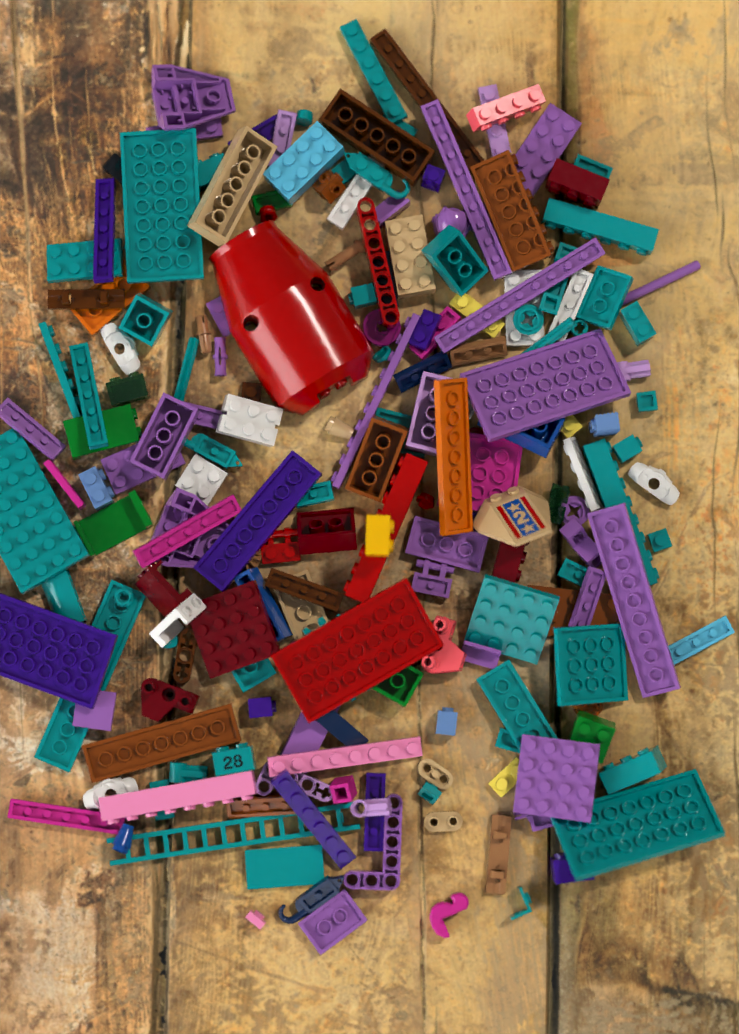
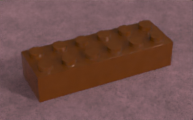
[319,88,435,187]

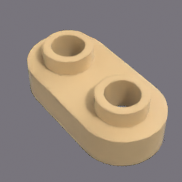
[418,758,453,789]
[424,811,463,832]

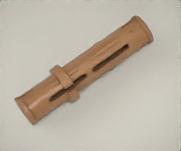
[324,238,377,272]

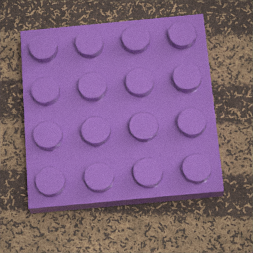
[513,734,600,823]

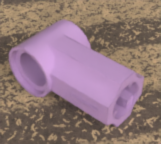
[617,360,651,382]
[350,798,392,817]

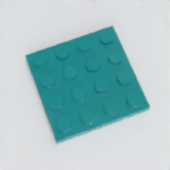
[464,574,560,665]
[554,623,628,706]

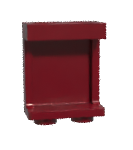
[135,560,192,618]

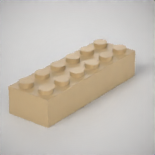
[187,126,277,246]

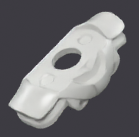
[100,323,141,375]
[628,462,680,505]
[83,777,139,810]

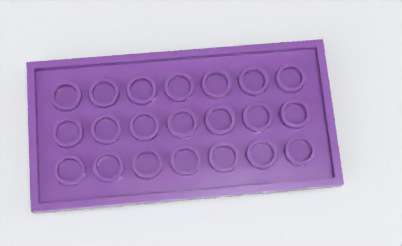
[459,328,631,442]

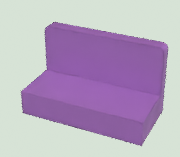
[375,190,410,229]
[461,640,502,669]

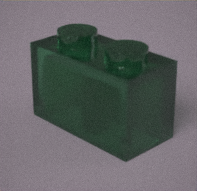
[106,372,150,408]

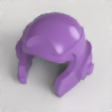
[431,206,472,237]

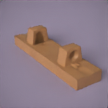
[486,814,512,894]

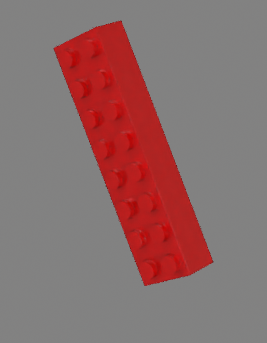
[343,453,428,603]

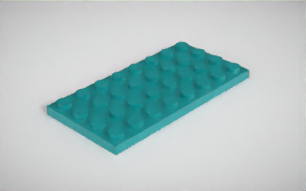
[120,128,204,284]
[0,428,90,595]
[550,769,725,882]

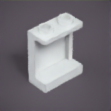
[149,593,206,648]

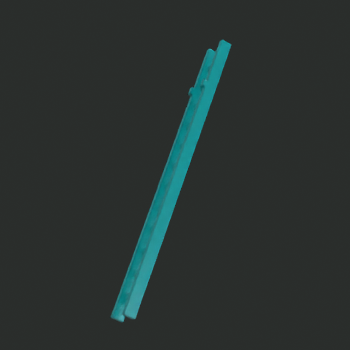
[107,802,360,866]

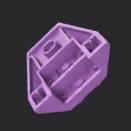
[152,64,236,131]
[151,487,229,568]

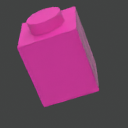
[330,775,357,804]

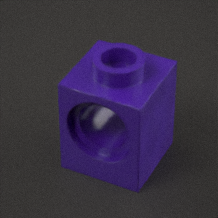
[248,697,277,718]

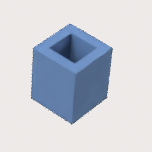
[435,707,458,736]

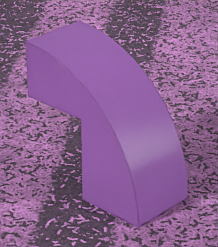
[559,518,602,568]

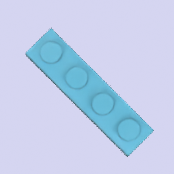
[669,615,735,665]

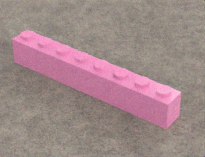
[98,771,258,824]

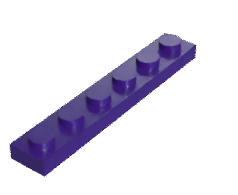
[93,178,116,284]
[270,769,356,869]

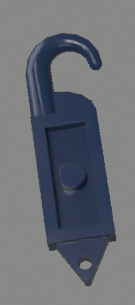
[278,875,344,924]

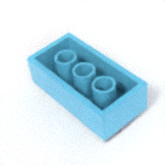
[263,121,345,205]

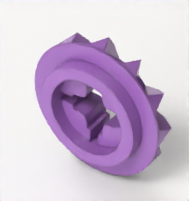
[559,496,589,525]

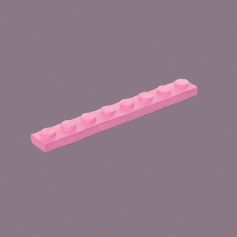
[267,736,423,777]

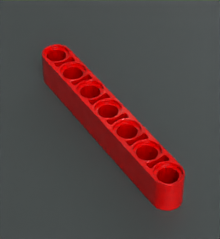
[356,197,400,328]

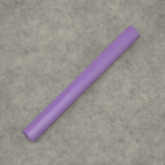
[622,260,701,306]

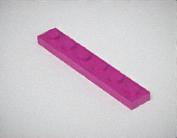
[133,494,241,568]
[7,798,126,834]

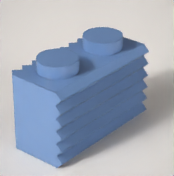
[588,412,620,437]

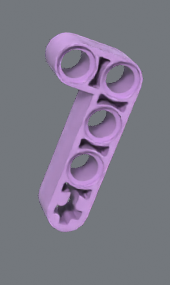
[256,762,332,802]

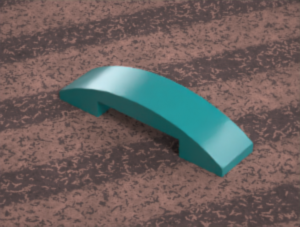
[538,242,577,316]

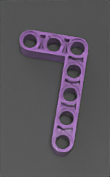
[343,793,403,890]

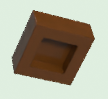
[241,382,262,402]

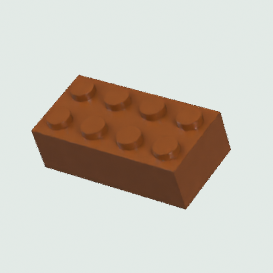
[345,415,409,503]

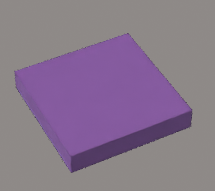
[72,690,117,731]

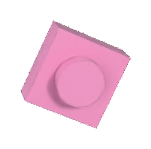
[245,909,266,930]

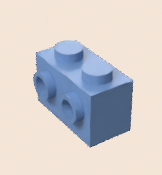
[78,466,115,511]

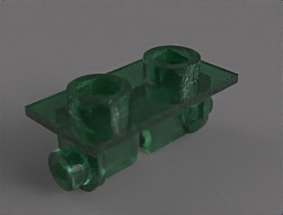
[548,483,571,525]

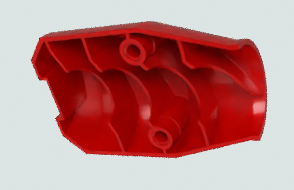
[209,220,374,416]

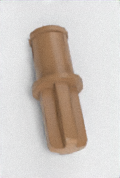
[195,315,212,354]

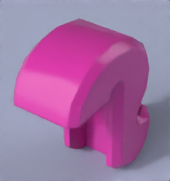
[429,892,469,938]

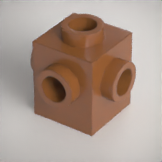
[312,170,346,204]

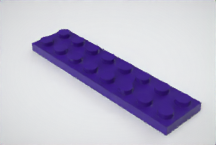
[193,450,322,592]

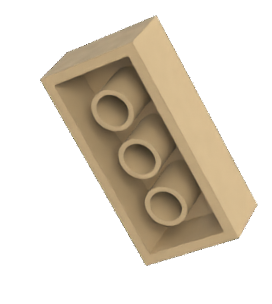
[385,214,436,299]

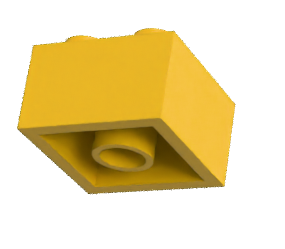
[365,515,394,557]

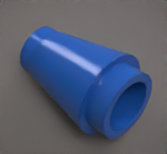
[112,823,134,854]

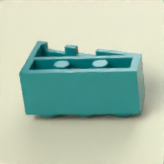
[599,745,667,795]

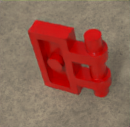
[261,527,301,565]

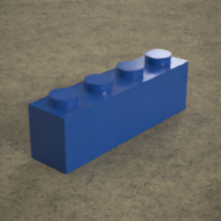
[234,567,293,643]

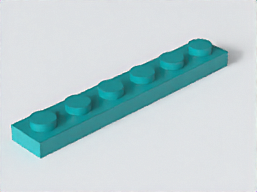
[340,19,407,124]
[38,321,83,418]
[69,342,109,450]

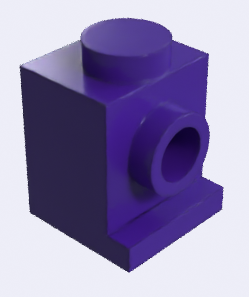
[421,164,446,193]

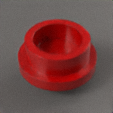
[416,493,435,509]

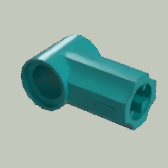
[169,762,208,783]

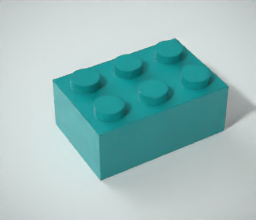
[421,225,489,297]

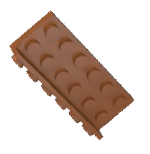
[470,150,555,272]

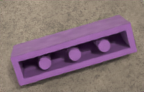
[280,705,341,774]

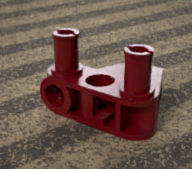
[141,678,200,722]

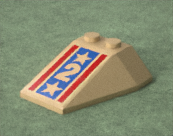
[473,486,552,547]

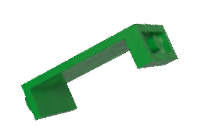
[63,404,142,460]
[73,490,154,557]

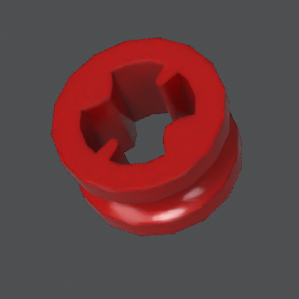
[259,205,277,222]

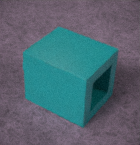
[348,283,377,309]
[612,434,643,464]

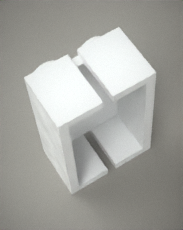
[215,394,283,447]

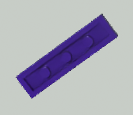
[364,772,386,852]

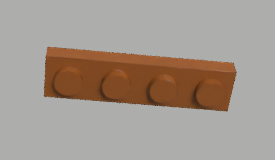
[226,794,296,819]

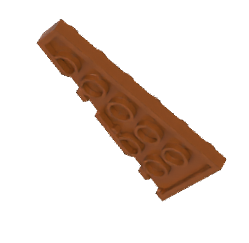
[527,585,619,637]

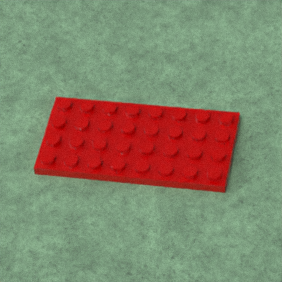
[270,577,444,723]

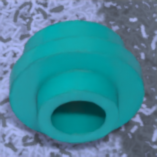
[114,588,134,607]

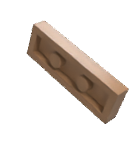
[449,336,508,366]

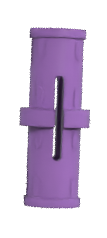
[213,337,228,377]

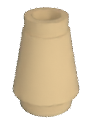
[324,416,354,439]

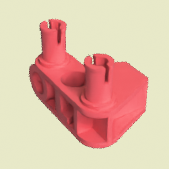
[422,615,467,674]

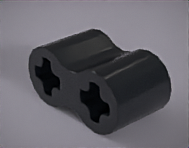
[102,153,122,185]

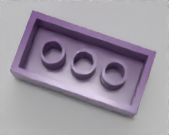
[129,392,200,480]

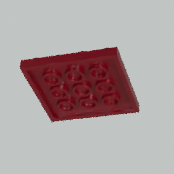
[190,580,280,679]

